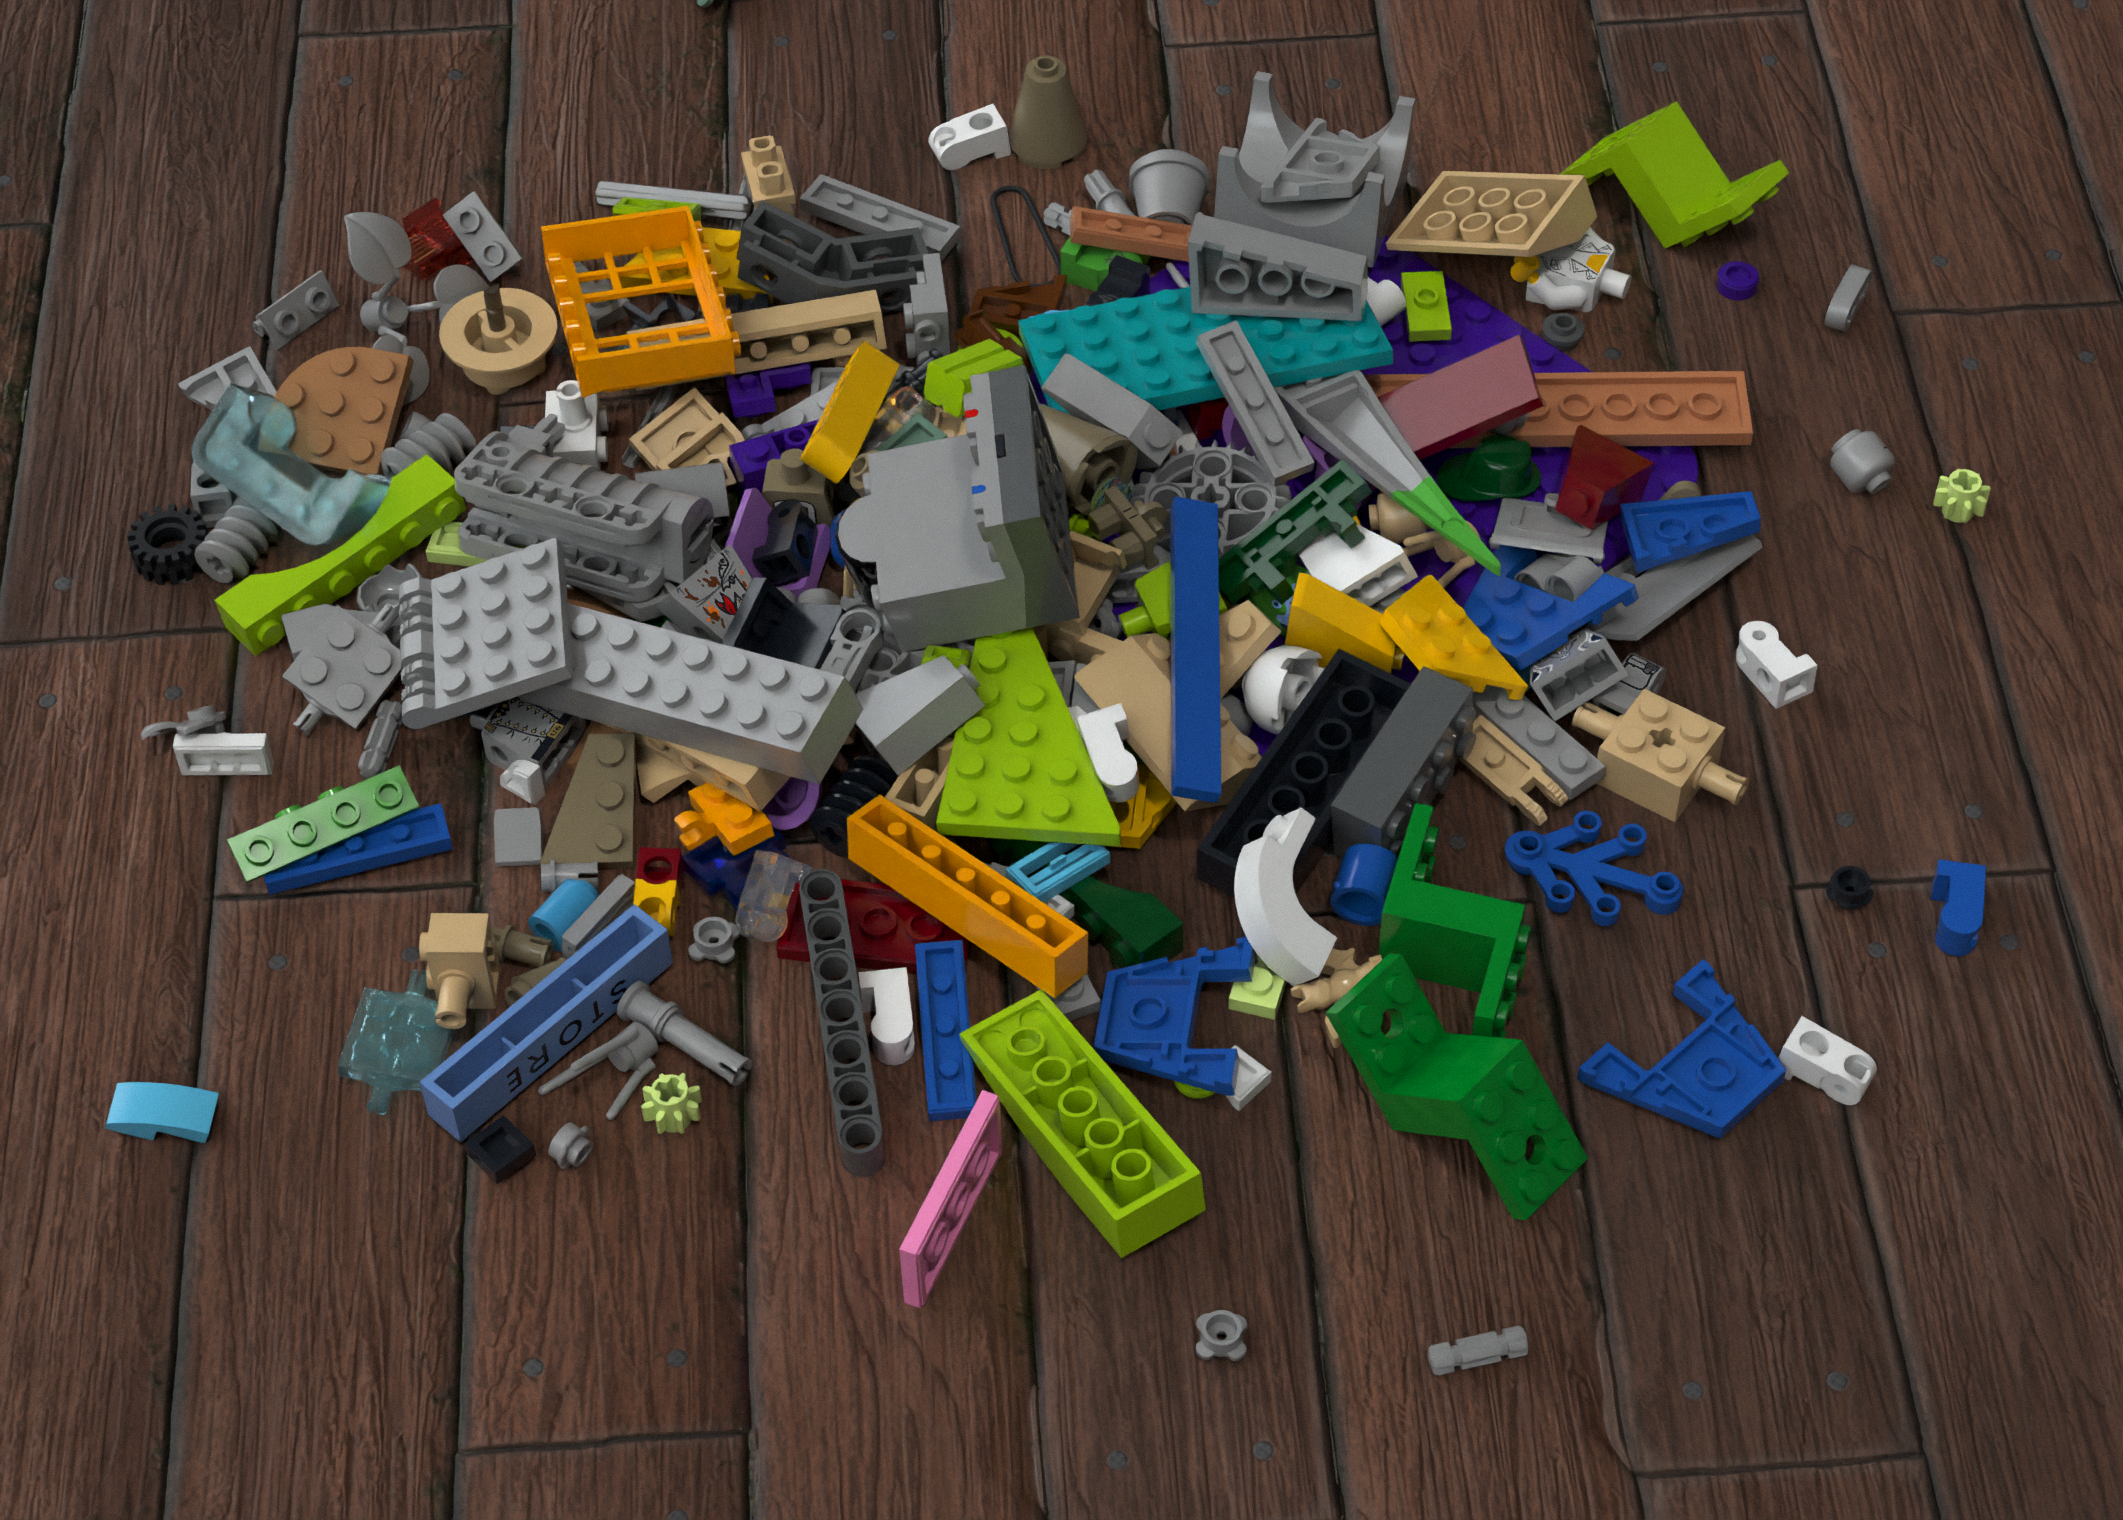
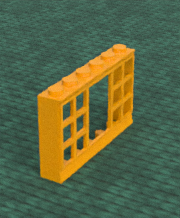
[541,206,741,397]

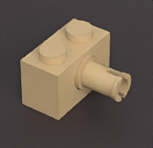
[419,913,501,1029]

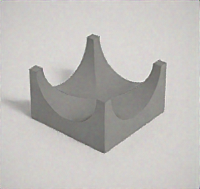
[1214,71,1416,268]

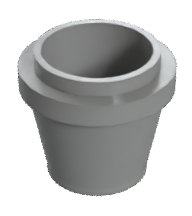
[1129,149,1210,225]

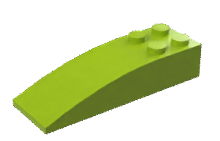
[959,989,1206,1258]

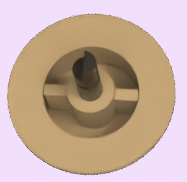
[439,284,558,395]

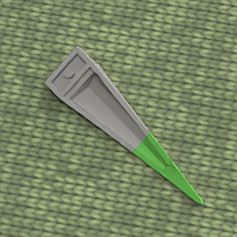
[1274,370,1501,576]

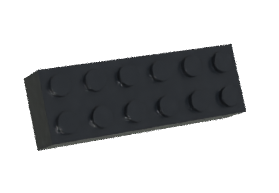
[1197,649,1411,898]

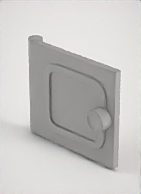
[1489,493,1608,564]

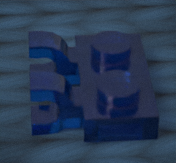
[683,825,794,916]

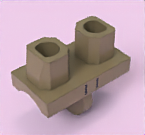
[1088,485,1168,570]

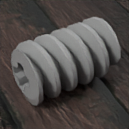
[380,413,477,484]
[194,492,287,584]

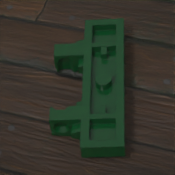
[1219,459,1372,605]

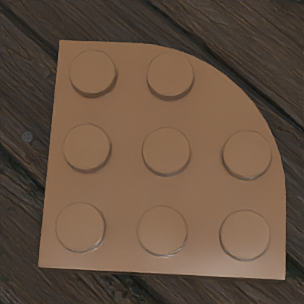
[257,347,414,481]

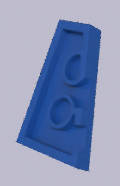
[1620,491,1761,573]

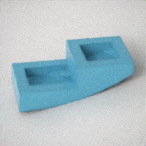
[105,1082,219,1143]

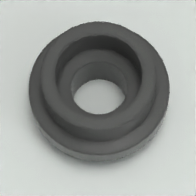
[1542,313,1584,351]

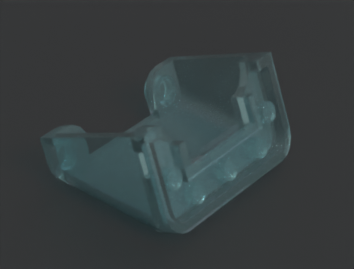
[191,383,391,546]

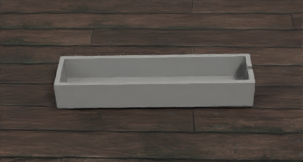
[518,603,864,784]

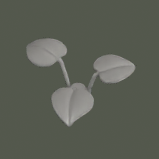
[344,212,490,406]

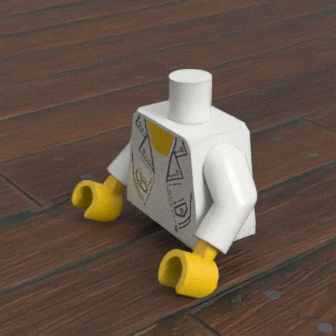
[1510,226,1631,312]

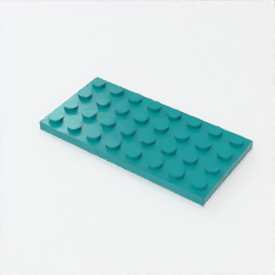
[1018,287,1393,415]

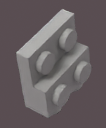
[903,253,950,366]

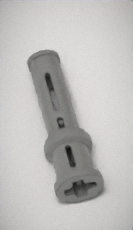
[616,980,752,1086]

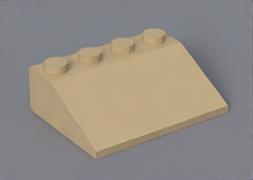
[1385,171,1598,257]

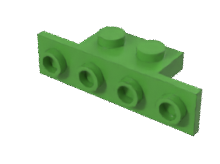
[227,765,419,883]

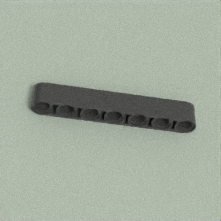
[799,869,886,1177]

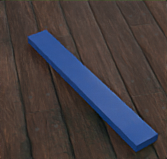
[1170,496,1221,803]

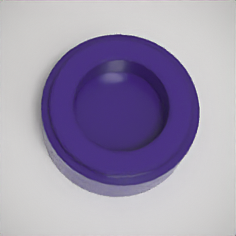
[1716,261,1759,301]

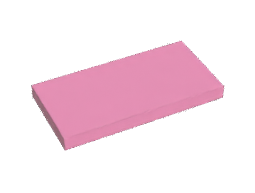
[899,1090,1002,1308]

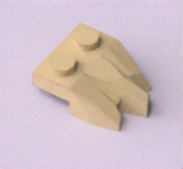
[629,387,745,491]

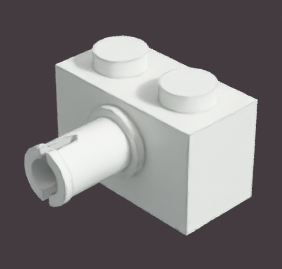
[545,380,609,470]

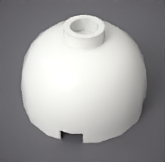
[1242,645,1325,735]

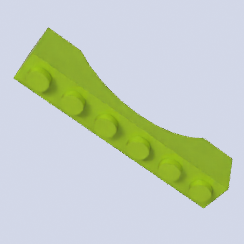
[215,454,466,657]

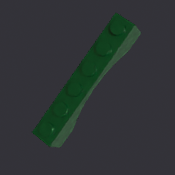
[987,838,1184,969]

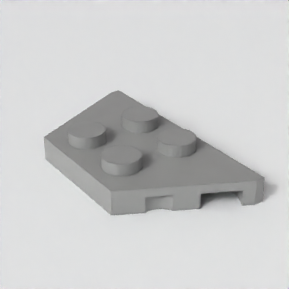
[1261,118,1380,203]

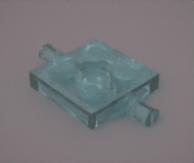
[337,969,454,1115]

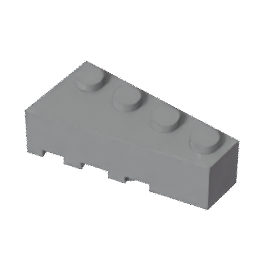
[1188,213,1368,321]

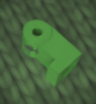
[1060,237,1143,291]

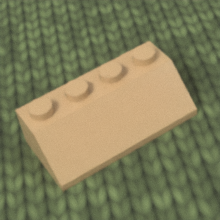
[1074,633,1262,811]

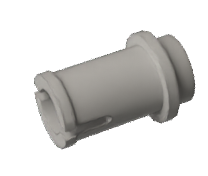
[541,859,598,894]

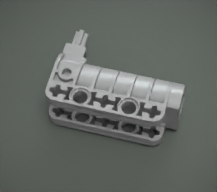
[454,414,714,602]

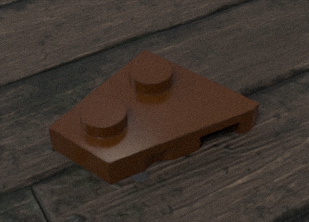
[968,274,1067,338]

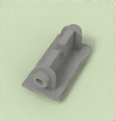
[443,191,523,282]
[252,270,339,350]

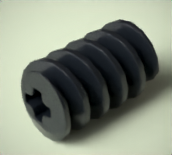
[810,755,898,858]

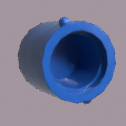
[1330,843,1398,926]

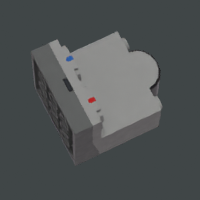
[835,365,1080,652]

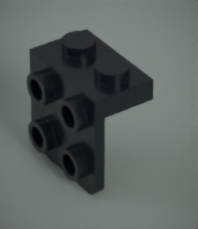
[721,577,846,670]

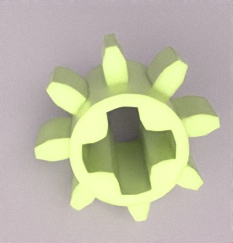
[1933,469,1991,523]
[641,1073,702,1134]

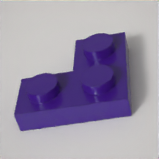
[724,362,812,418]

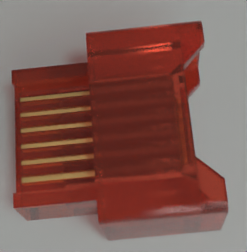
[402,198,474,280]

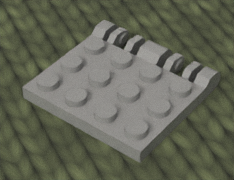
[399,537,573,729]

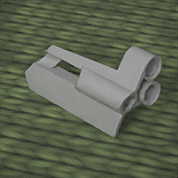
[1514,534,1763,641]

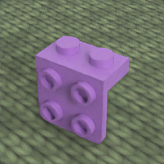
[725,488,830,599]

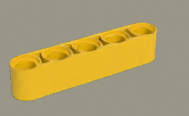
[800,340,900,484]

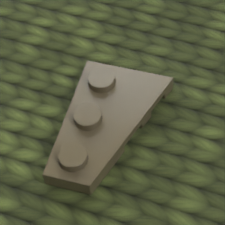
[539,733,637,869]

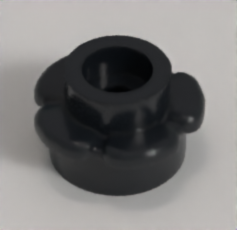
[1826,866,1873,910]

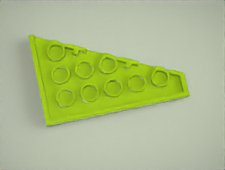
[936,627,1121,847]

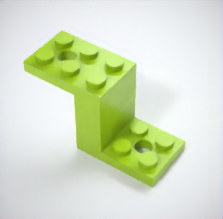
[1559,101,1789,249]

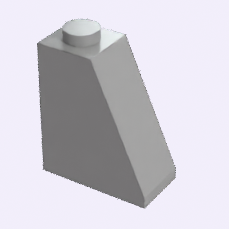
[855,655,985,776]

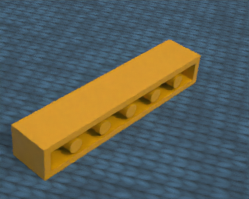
[847,795,1088,998]

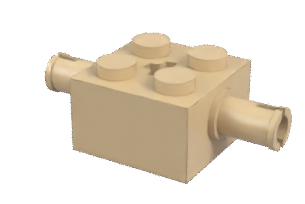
[1572,689,1749,822]

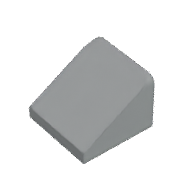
[494,807,544,867]

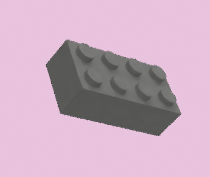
[1331,666,1476,858]

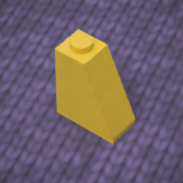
[1285,572,1404,674]

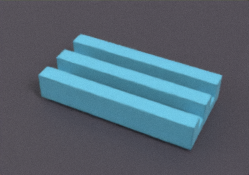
[1006,842,1110,903]

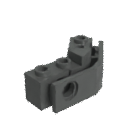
[736,201,929,313]

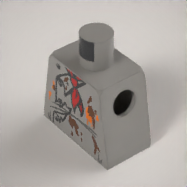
[657,544,752,643]

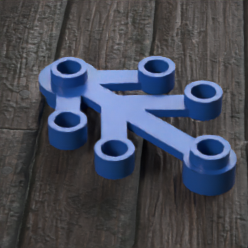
[1504,811,1683,926]

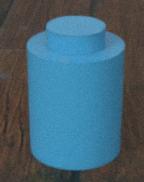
[528,879,599,952]

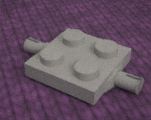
[282,602,402,735]

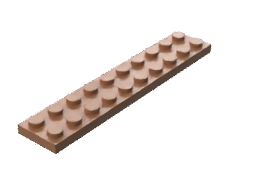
[1364,371,1753,448]

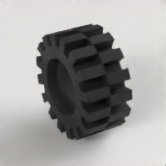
[127,504,208,585]

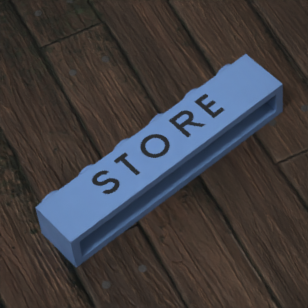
[420,904,673,1142]

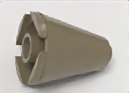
[1008,55,1087,169]
[1039,404,1138,515]

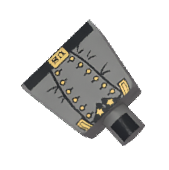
[470,696,587,790]

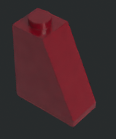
[1555,425,1654,530]

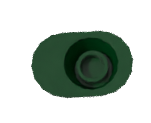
[1437,434,1541,501]

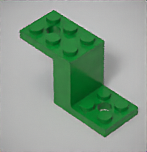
[1378,803,1531,1038]
[1325,953,1588,1221]

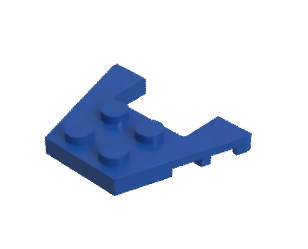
[1463,545,1639,671]
[1093,937,1256,1096]
[1577,959,1786,1139]

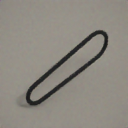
[990,185,1061,287]

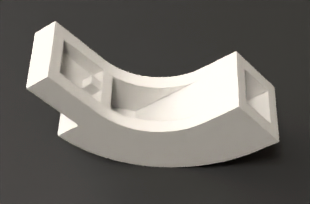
[1234,808,1337,986]

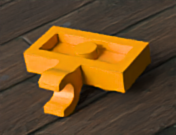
[674,782,775,856]

